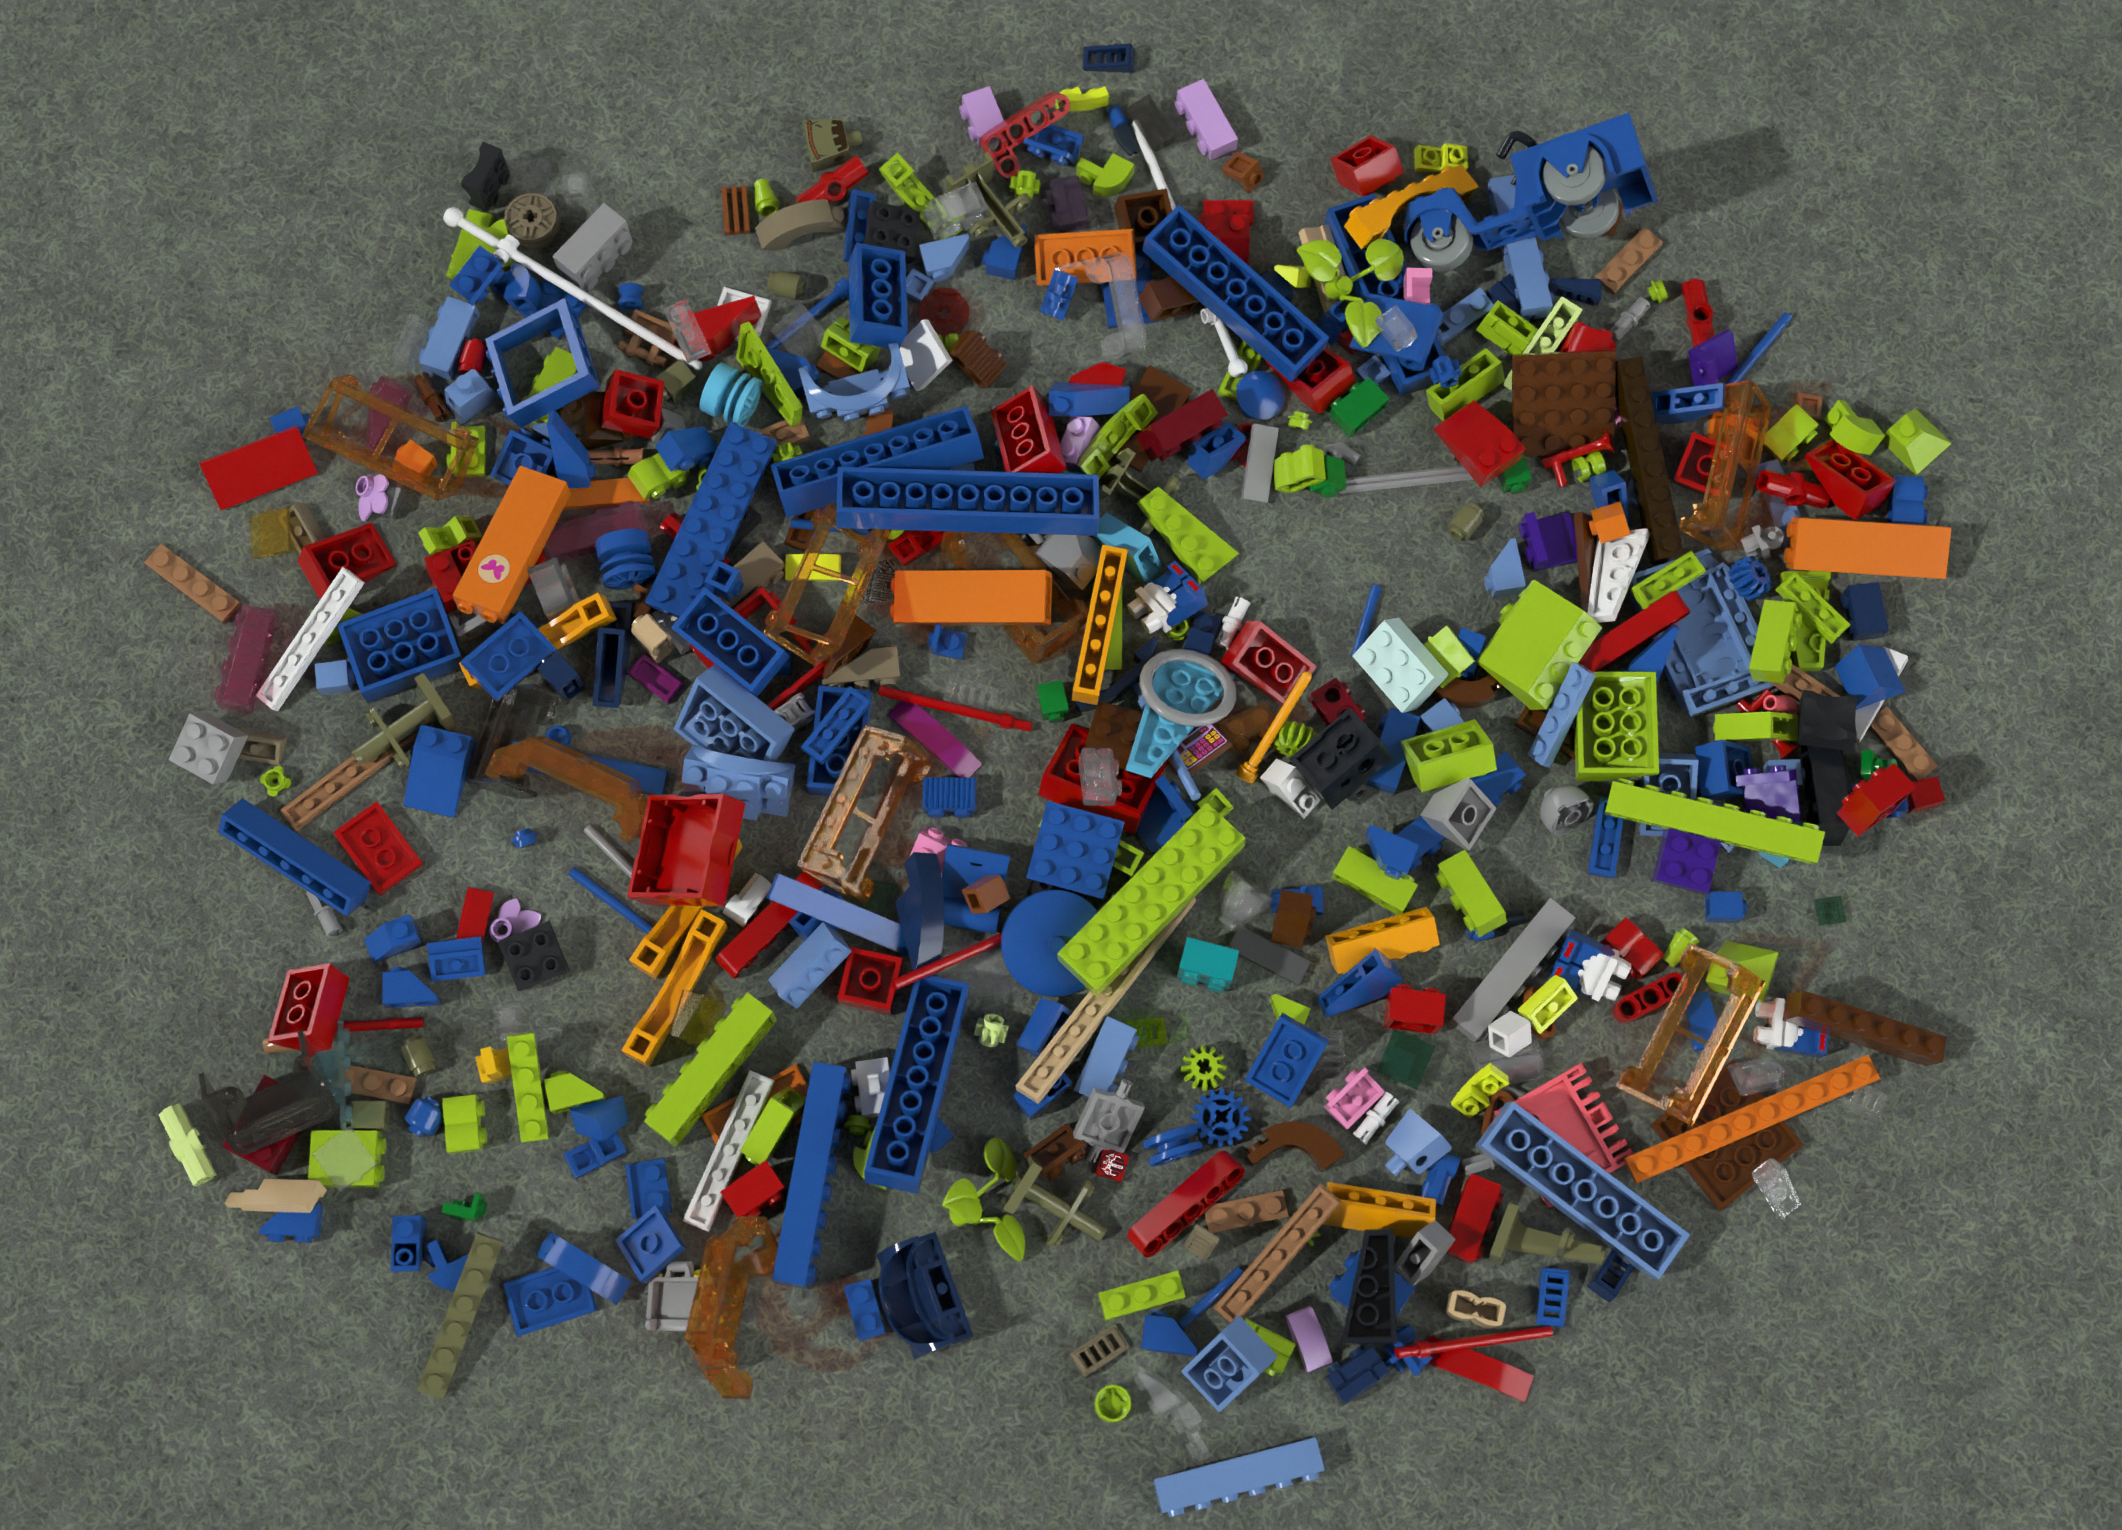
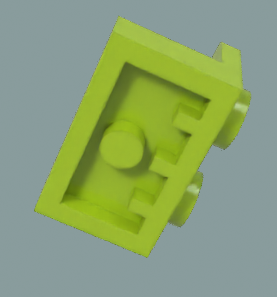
[447,422,486,477]

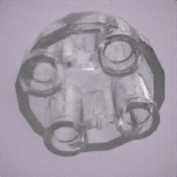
[1218,870,1274,930]

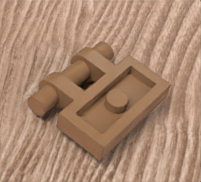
[618,309,682,368]

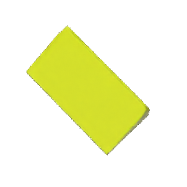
[1274,265,1312,288]
[1518,975,1578,1034]

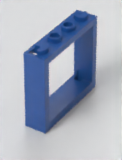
[485,298,600,428]

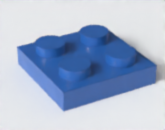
[519,278,587,340]
[615,1205,686,1284]

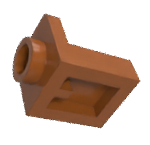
[1221,151,1265,194]
[633,584,656,620]

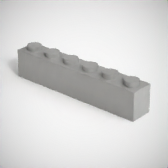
[1449,898,1576,1043]

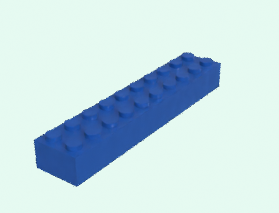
[836,467,1099,536]

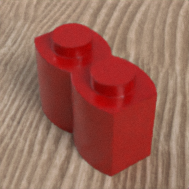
[1600,917,1664,980]

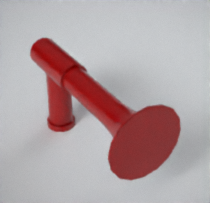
[1542,429,1615,488]
[1736,688,1800,760]

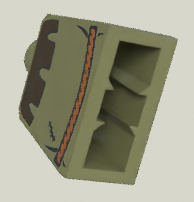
[802,119,863,173]

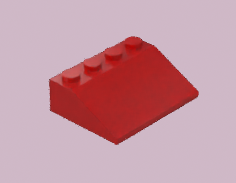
[1038,724,1168,835]

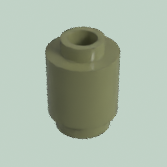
[767,270,806,300]
[1447,503,1484,541]
[401,1035,436,1078]

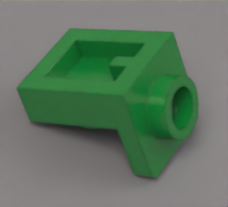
[1861,750,1897,781]
[442,1192,487,1223]

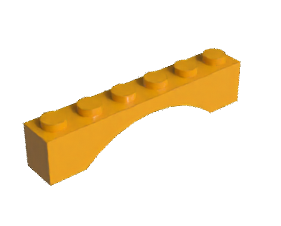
[1344,164,1479,250]
[459,593,617,690]
[629,839,743,980]
[622,909,728,1068]

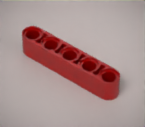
[1578,590,1691,672]
[715,869,824,979]
[1127,1150,1245,1258]

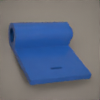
[1350,293,1443,371]
[942,844,1010,935]

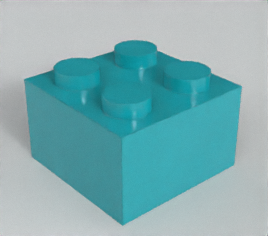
[1177,937,1239,993]

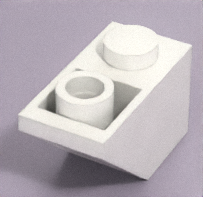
[1260,759,1320,819]

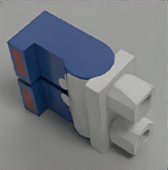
[1127,561,1208,634]
[1549,929,1631,1002]
[1753,998,1828,1058]

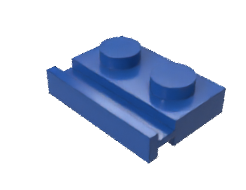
[426,936,486,982]
[625,1158,672,1219]

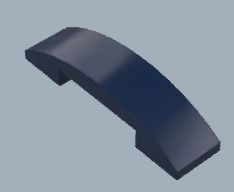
[1076,637,1157,713]

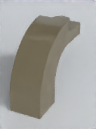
[755,200,847,251]

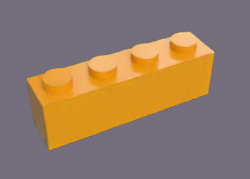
[1325,907,1440,974]
[1323,1182,1436,1239]

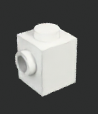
[1488,1011,1532,1058]

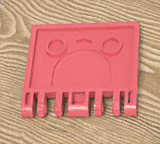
[1494,1062,1634,1208]

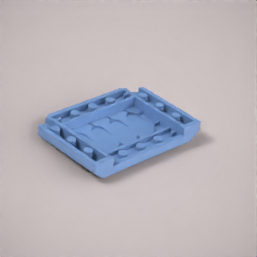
[1627,549,1773,717]

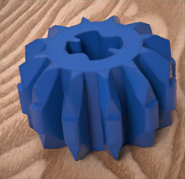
[1728,555,1772,601]

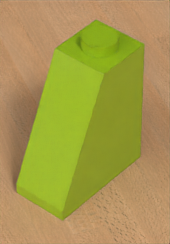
[449,219,517,280]
[1713,711,1798,742]
[740,1086,806,1165]

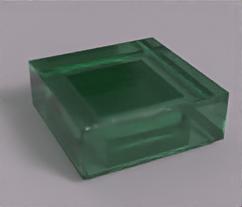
[1814,896,1846,926]

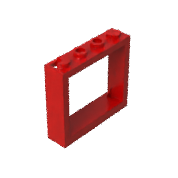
[689,587,826,711]

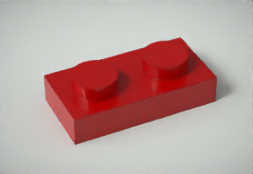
[1203,200,1254,226]

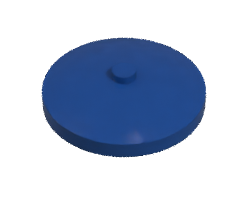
[1001,889,1098,997]

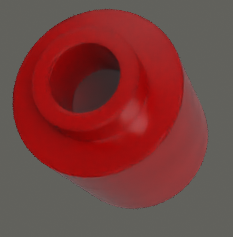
[457,338,488,375]

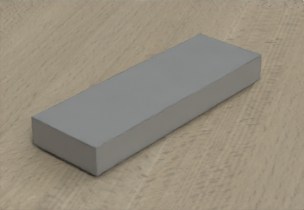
[1241,423,1279,504]

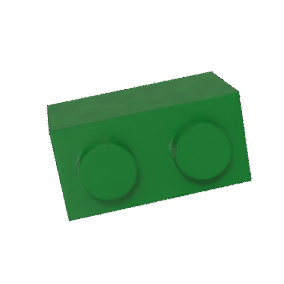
[1329,377,1390,438]

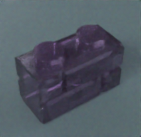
[1046,175,1089,233]

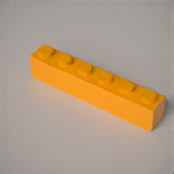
[1072,544,1128,705]

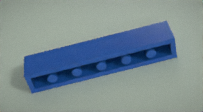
[1396,751,1526,873]
[218,798,371,917]

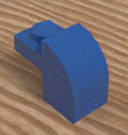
[489,263,541,311]
[426,1240,468,1292]

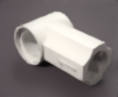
[723,873,772,929]

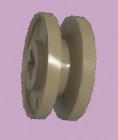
[504,193,560,250]

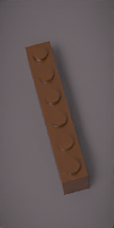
[1782,990,1947,1066]

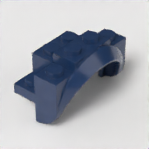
[877,1232,974,1360]

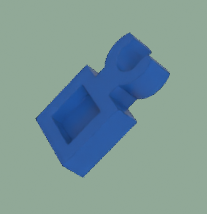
[1317,301,1348,346]

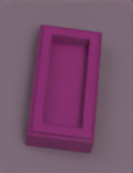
[627,653,684,704]

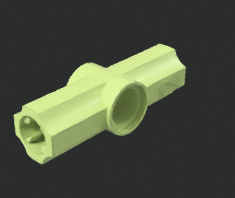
[158,1103,217,1186]

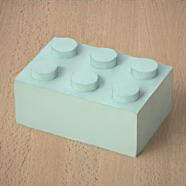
[1353,618,1449,713]

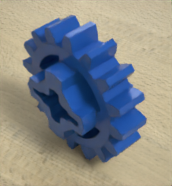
[1191,1088,1250,1148]

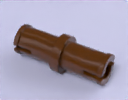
[414,372,451,422]

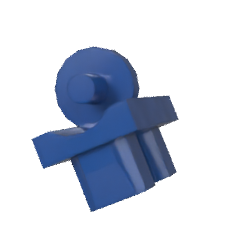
[1040,268,1079,321]
[1383,1324,1432,1376]

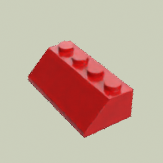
[990,385,1067,474]

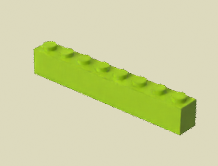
[1604,778,1825,865]

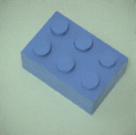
[1181,1315,1278,1412]

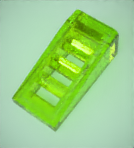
[1123,1017,1167,1049]

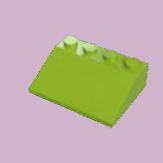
[1476,580,1602,710]
[1574,672,1659,781]

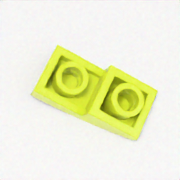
[1056,86,1109,111]
[1414,143,1468,172]
[785,554,841,582]
[1451,1063,1509,1118]

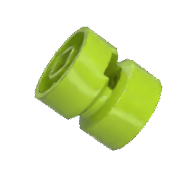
[1094,1385,1131,1423]

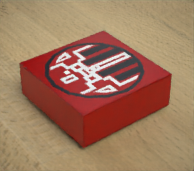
[1095,1150,1129,1183]

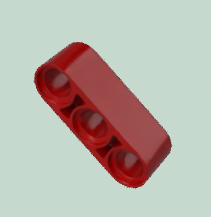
[1612,972,1688,1024]

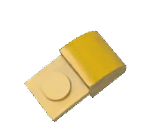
[475,1046,512,1084]

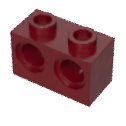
[1308,677,1366,726]

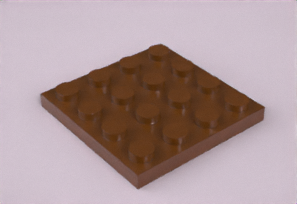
[1512,349,1616,456]
[1650,1059,1804,1211]

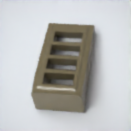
[1184,1224,1220,1260]
[1069,1324,1130,1378]

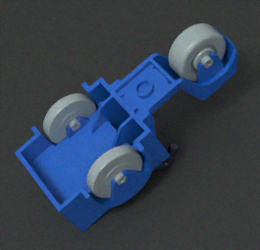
[1402,112,1658,272]

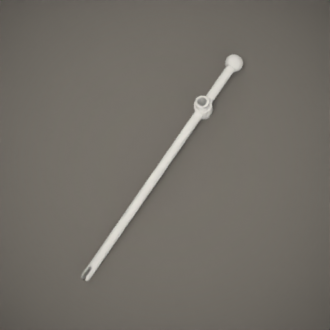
[1132,120,1248,378]
[443,207,703,371]

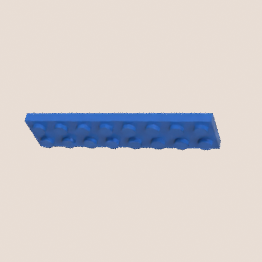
[645,422,778,618]

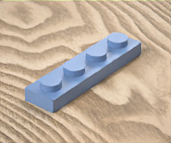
[1753,459,1801,549]
[1527,662,1596,768]

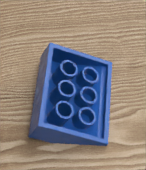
[337,588,464,703]

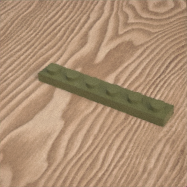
[417,1232,503,1399]

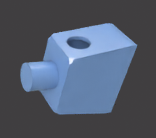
[445,369,500,425]
[1384,1109,1452,1177]

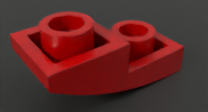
[456,886,495,946]

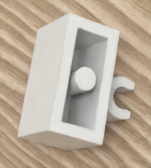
[851,1057,890,1118]

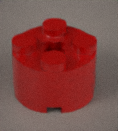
[1560,322,1616,352]

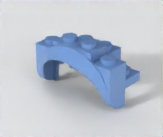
[798,342,910,422]
[682,745,797,821]

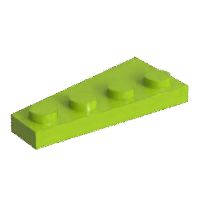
[736,321,803,427]
[1136,487,1239,585]
[1779,571,1831,671]

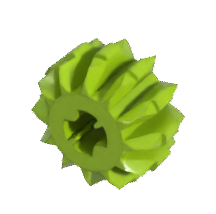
[1273,721,1318,757]
[1181,1045,1227,1092]

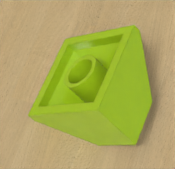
[1881,408,1952,475]
[1706,941,1779,1003]

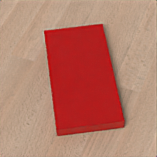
[199,425,318,510]

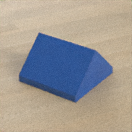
[1835,644,1905,710]

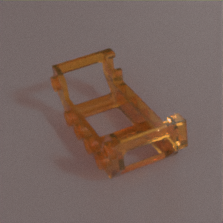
[484,735,647,843]
[684,1216,778,1399]

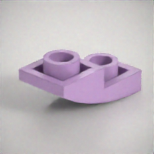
[1286,1306,1333,1372]

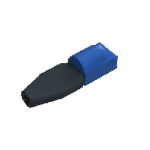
[1106,104,1138,156]
[1467,913,1526,942]

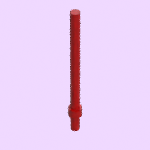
[878,685,1032,732]
[892,932,1002,990]
[1395,1326,1553,1359]

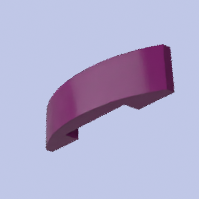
[887,701,982,778]

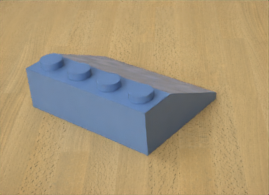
[674,664,795,762]

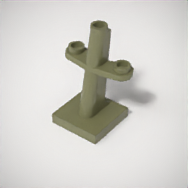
[946,152,1031,248]
[1099,448,1182,536]
[351,673,457,769]
[1001,1155,1108,1247]
[1490,1203,1607,1266]

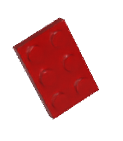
[333,801,424,896]

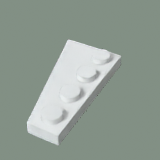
[1587,528,1650,623]

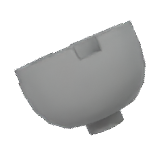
[1539,785,1594,837]

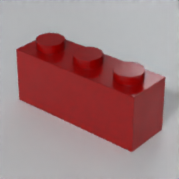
[1445,1173,1503,1264]

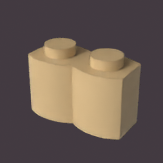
[631,614,675,663]
[1444,1290,1506,1328]

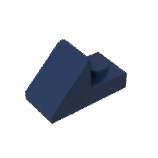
[1184,610,1222,655]

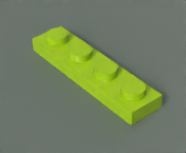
[506,1031,549,1143]

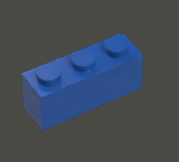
[1365,707,1421,795]

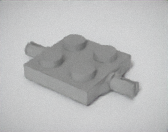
[1073,1079,1145,1163]

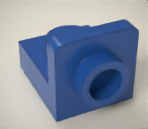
[927,624,967,660]

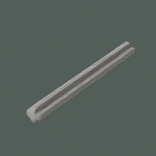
[1338,466,1473,494]

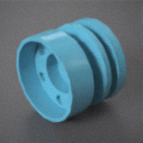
[699,362,763,427]

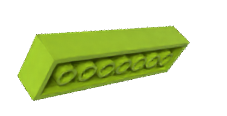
[1057,802,1246,997]

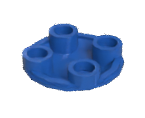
[1236,371,1284,420]

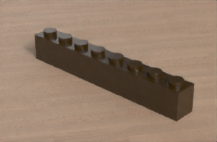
[1615,356,1684,565]

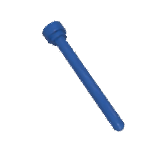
[764,277,849,350]

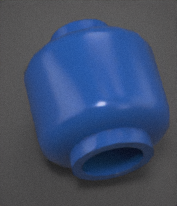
[405,1096,444,1138]

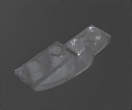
[1133,1366,1212,1462]

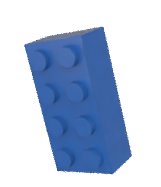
[848,243,908,349]
[671,587,790,697]
[807,686,872,799]

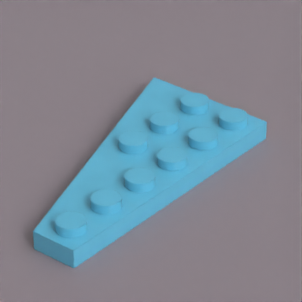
[1126,661,1236,778]

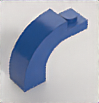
[536,1232,632,1305]

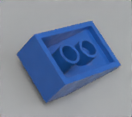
[403,725,477,818]

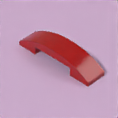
[888,530,956,566]
[1427,1336,1534,1402]

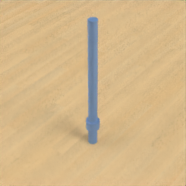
[1133,682,1201,800]

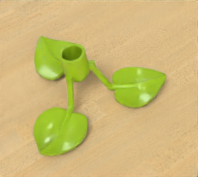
[1296,239,1404,348]
[942,1136,1025,1262]

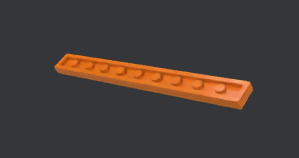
[1624,1054,1880,1184]

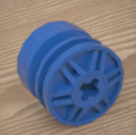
[595,529,657,590]

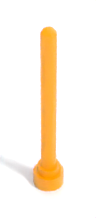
[1235,671,1312,784]

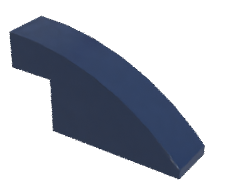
[592,601,635,708]
[895,852,944,971]

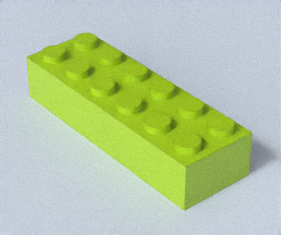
[644,992,777,1148]

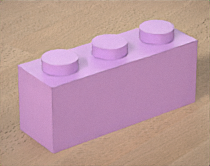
[1175,79,1238,161]

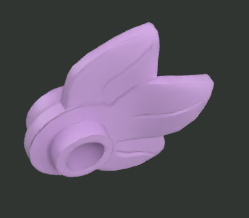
[356,474,389,522]
[489,899,541,943]

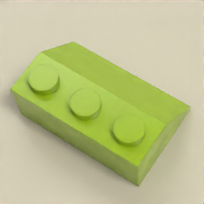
[1401,719,1497,793]

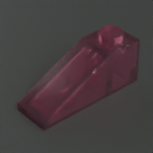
[366,376,412,460]

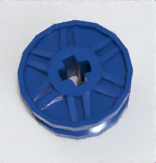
[1142,1125,1204,1167]

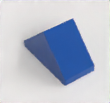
[570,1096,630,1141]

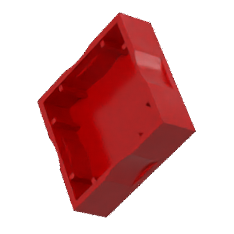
[627,794,746,907]

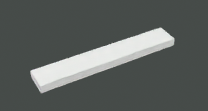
[256,567,365,711]
[683,1070,775,1232]

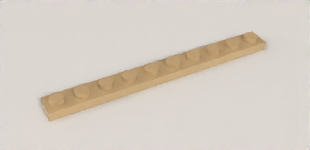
[1016,898,1196,1104]

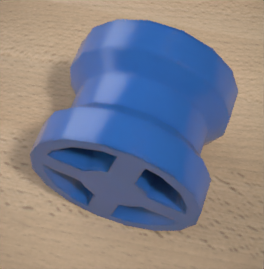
[618,283,644,310]

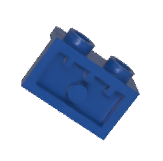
[449,245,505,306]

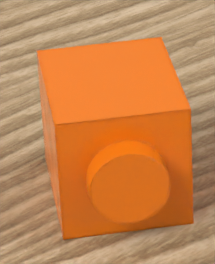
[394,439,439,484]
[1588,501,1631,544]

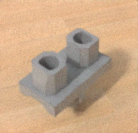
[1740,525,1784,560]

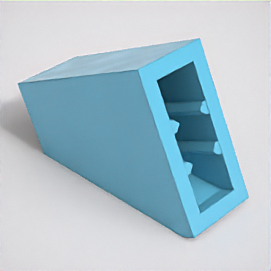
[1092,512,1163,585]

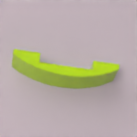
[879,152,965,240]
[1078,394,1158,479]

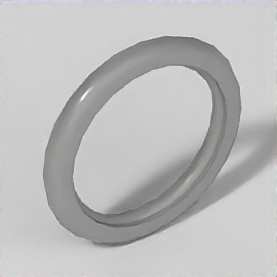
[1140,649,1236,727]

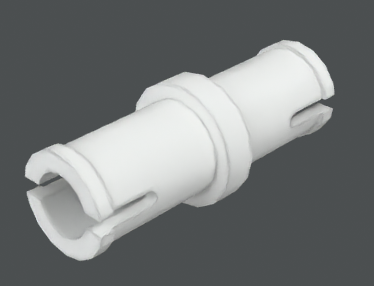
[1214,597,1250,650]
[1353,1092,1399,1144]

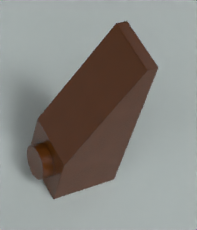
[823,612,876,679]

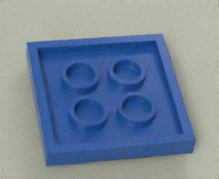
[1026,801,1125,899]

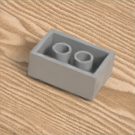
[553,203,632,291]

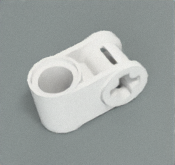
[774,693,816,731]

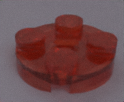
[919,288,969,337]

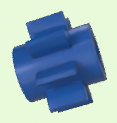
[1429,356,1462,388]

